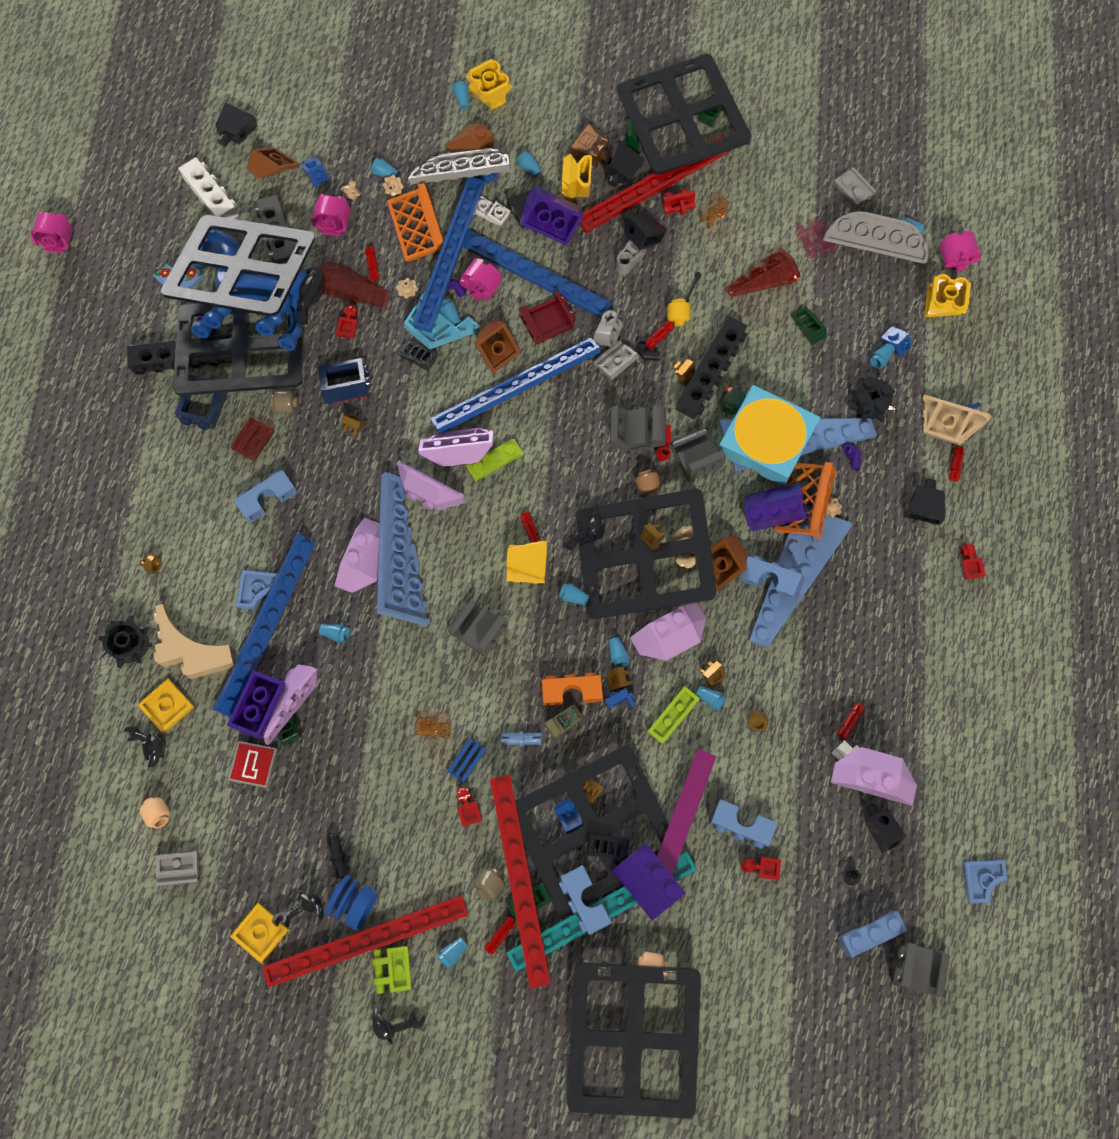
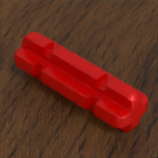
[365,246,380,280]
[645,320,674,350]
[949,446,965,482]
[520,512,541,543]
[837,703,865,740]
[484,916,516,955]

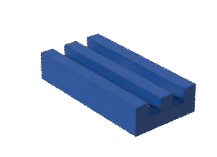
[447,738,487,783]

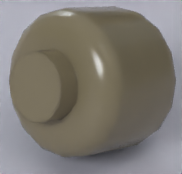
[270,389,299,414]
[475,868,505,900]

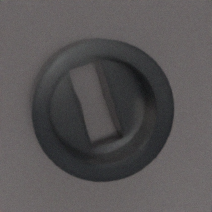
[843,867,861,886]

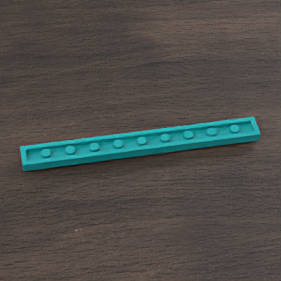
[506,852,697,972]

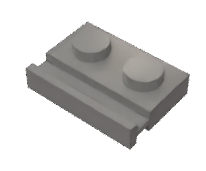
[833,167,876,207]
[593,340,638,380]
[155,851,199,886]

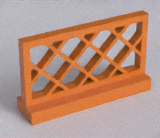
[387,183,444,262]
[774,462,836,539]

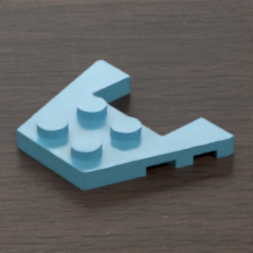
[404,287,481,349]

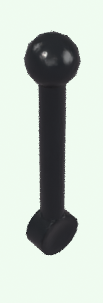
[683,272,702,302]

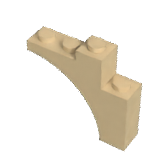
[154,604,236,679]

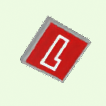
[228,741,278,789]

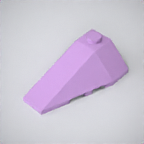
[264,664,318,745]

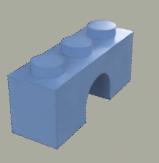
[233,470,297,524]
[740,556,805,601]
[709,799,778,849]
[559,865,612,935]
[837,911,908,958]

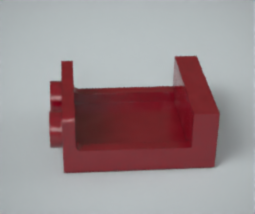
[519,292,576,345]

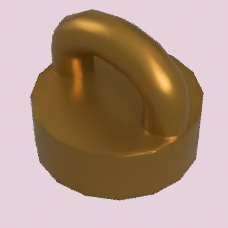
[139,554,162,574]
[748,711,768,731]

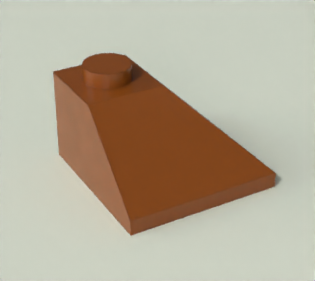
[445,124,494,153]
[247,147,301,178]
[474,319,521,373]
[711,536,747,591]

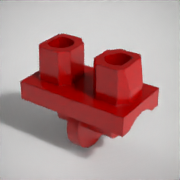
[663,188,696,216]

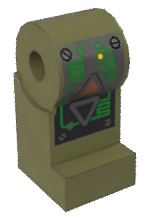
[545,705,584,740]

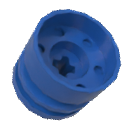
[325,875,379,931]

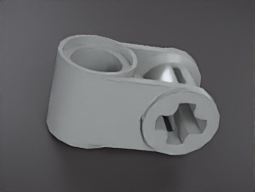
[616,240,646,275]
[594,310,623,347]

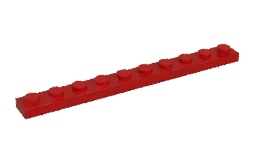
[579,135,731,233]
[490,775,551,989]
[262,895,469,988]

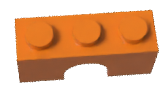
[542,673,603,706]

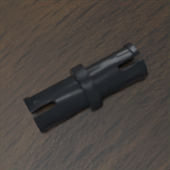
[326,835,349,879]

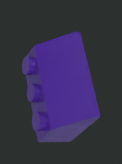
[520,185,584,245]
[744,482,808,532]
[227,671,286,739]
[612,843,686,921]

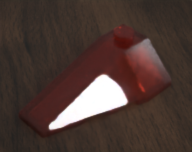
[725,248,801,297]
[319,261,390,308]

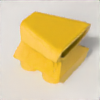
[466,59,513,110]
[562,154,592,202]
[924,274,971,317]
[506,541,547,584]

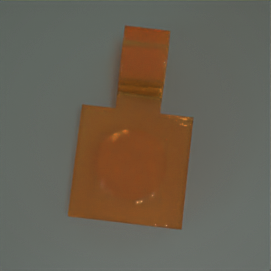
[701,198,729,229]
[416,716,452,739]

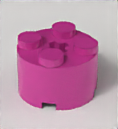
[311,194,351,236]
[30,212,73,253]
[939,231,981,272]
[459,259,503,301]

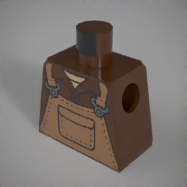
[570,123,609,167]

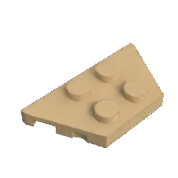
[923,394,992,445]

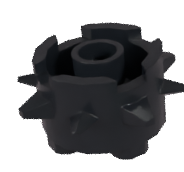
[847,377,896,422]
[99,615,153,668]

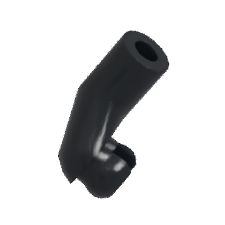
[636,341,660,361]

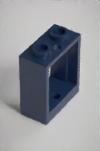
[318,358,371,404]
[175,375,228,430]

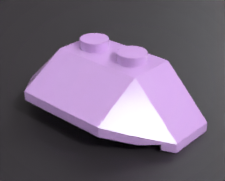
[418,428,494,467]
[397,460,465,510]
[334,518,380,593]
[630,603,706,661]
[831,747,917,806]

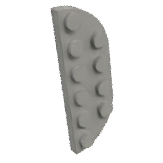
[408,148,511,185]
[823,212,928,264]

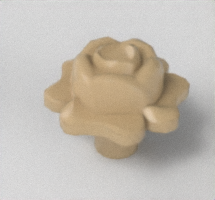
[383,175,404,197]
[340,180,362,200]
[396,278,418,299]
[826,497,842,518]

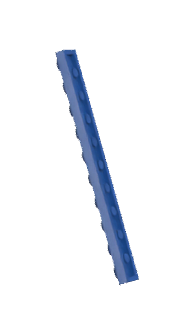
[413,177,485,333]
[463,230,612,319]
[430,337,601,434]
[213,534,316,718]

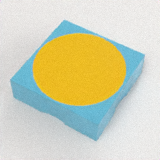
[718,385,821,486]

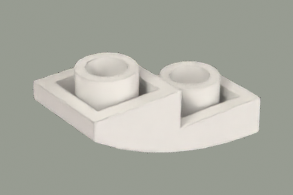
[475,196,511,226]

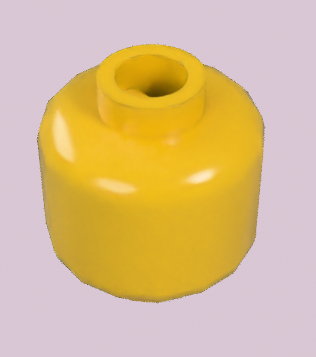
[667,299,691,326]

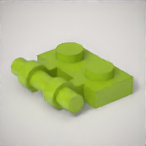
[372,946,412,994]

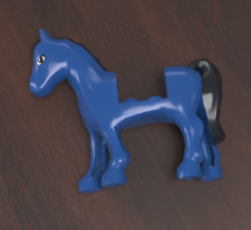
[191,229,326,351]

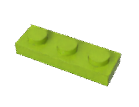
[466,438,523,482]
[647,686,700,745]

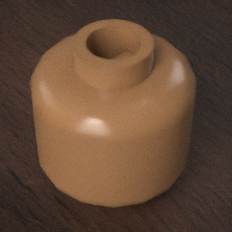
[635,469,662,497]

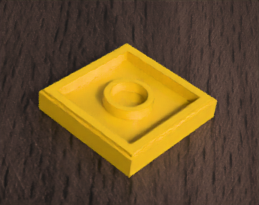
[137,678,194,734]
[230,903,290,963]

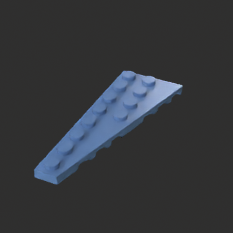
[719,418,877,472]
[377,472,430,626]
[749,506,853,648]

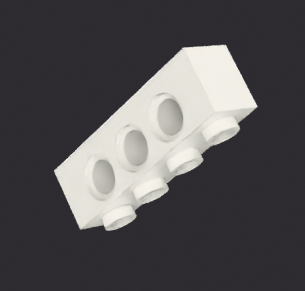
[178,157,238,219]

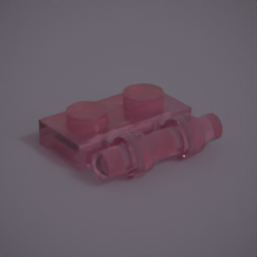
[797,218,838,258]

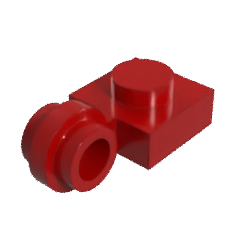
[336,305,358,339]
[656,424,672,461]
[960,543,986,580]
[456,786,482,827]
[740,857,781,881]

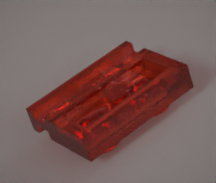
[230,417,275,462]

